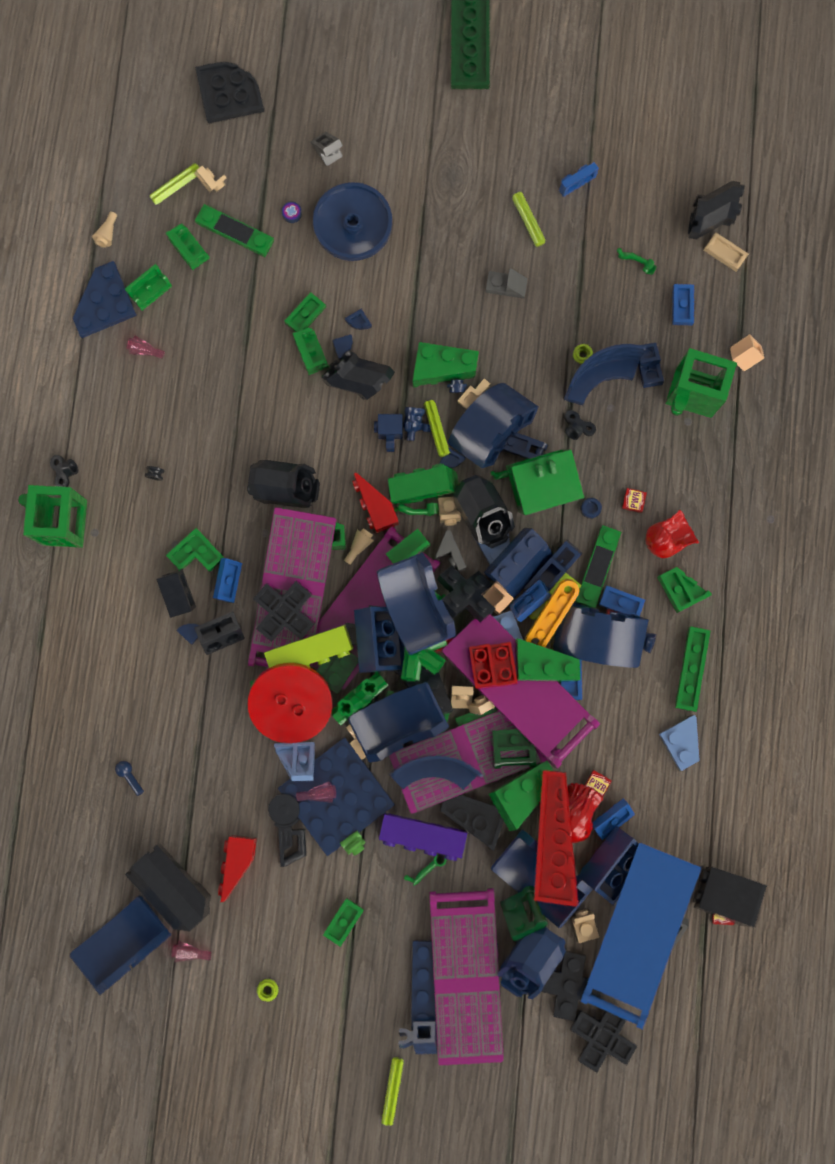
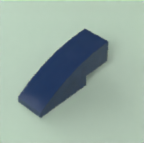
[524,540,583,590]

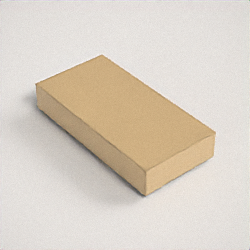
[704,233,748,272]

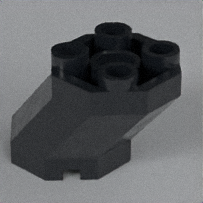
[688,181,745,239]
[321,349,395,400]
[247,460,320,508]
[453,475,515,548]

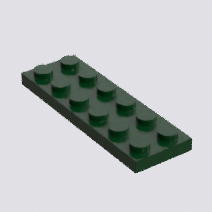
[451,0,490,89]

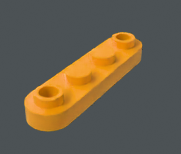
[525,579,579,647]

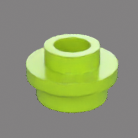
[573,344,593,364]
[257,979,278,1002]

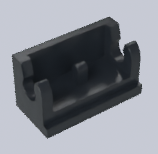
[156,569,196,618]

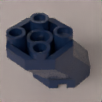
[497,927,566,999]

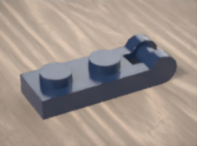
[502,433,548,459]

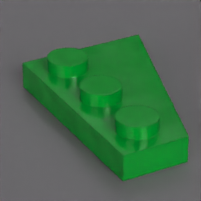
[516,638,580,681]

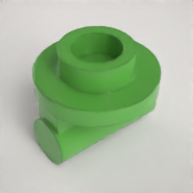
[340,831,366,856]

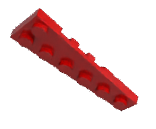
[534,770,578,906]

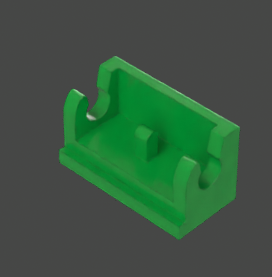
[166,224,210,271]
[125,264,172,311]
[292,328,329,375]

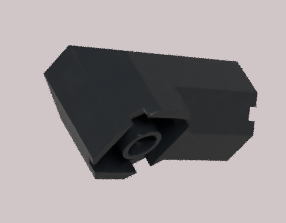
[125,843,211,932]

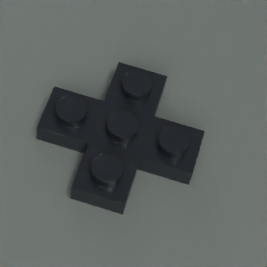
[437,566,495,623]
[253,581,315,642]
[541,951,602,1021]
[570,1002,637,1073]

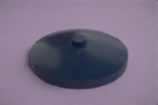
[313,182,392,261]

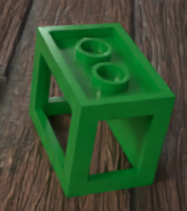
[665,348,737,418]
[505,449,584,515]
[18,485,87,548]

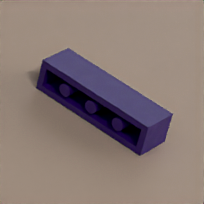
[379,812,467,861]

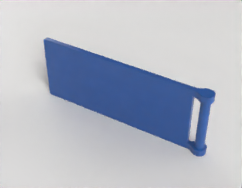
[581,843,701,1030]

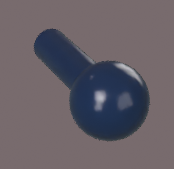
[115,761,144,796]

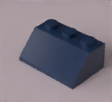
[484,527,553,600]
[354,607,405,673]
[578,826,639,906]

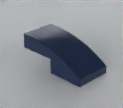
[638,343,664,388]

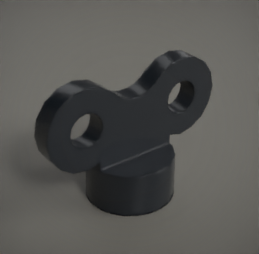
[564,410,596,440]
[50,455,78,487]

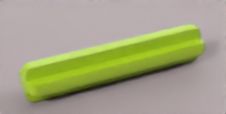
[150,163,199,205]
[512,192,545,247]
[424,400,450,457]
[382,1057,404,1126]

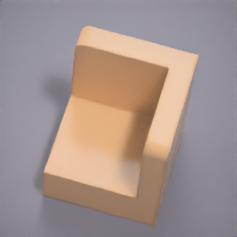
[730,334,764,371]
[483,582,514,615]

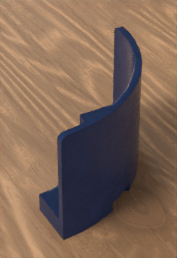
[564,344,646,406]
[448,383,539,468]
[377,552,456,654]
[553,603,649,668]
[348,682,449,762]
[389,756,483,790]
[491,829,593,929]
[70,895,171,995]

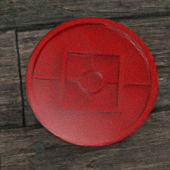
[248,663,332,743]

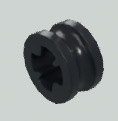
[145,466,165,481]

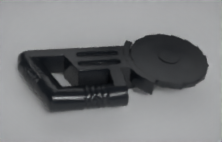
[268,793,307,867]

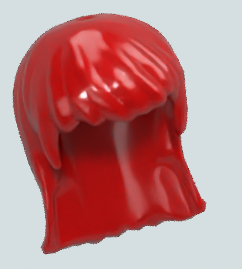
[645,510,699,558]
[568,783,603,844]

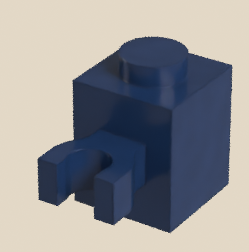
[374,414,403,452]
[399,1022,437,1054]

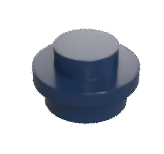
[447,380,467,393]

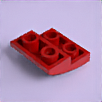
[469,642,518,689]

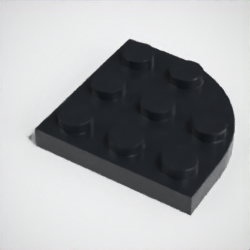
[195,62,265,124]

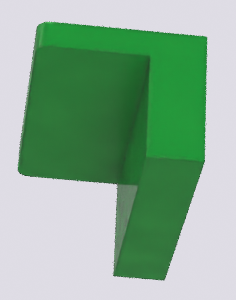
[386,529,430,564]

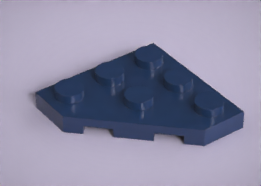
[73,261,137,338]

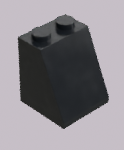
[693,867,767,928]

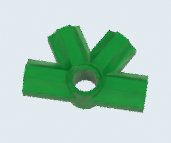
[401,640,447,682]
[331,672,389,726]

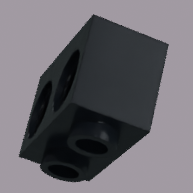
[195,612,245,655]

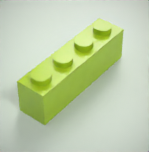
[264,625,353,668]

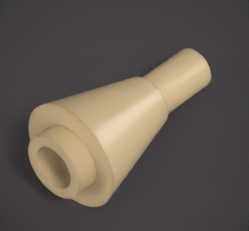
[92,212,117,247]
[344,528,374,565]

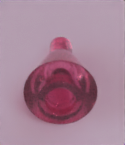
[126,335,165,359]
[296,781,336,803]
[171,940,212,962]

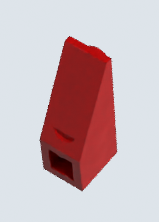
[352,473,399,533]
[218,835,257,902]

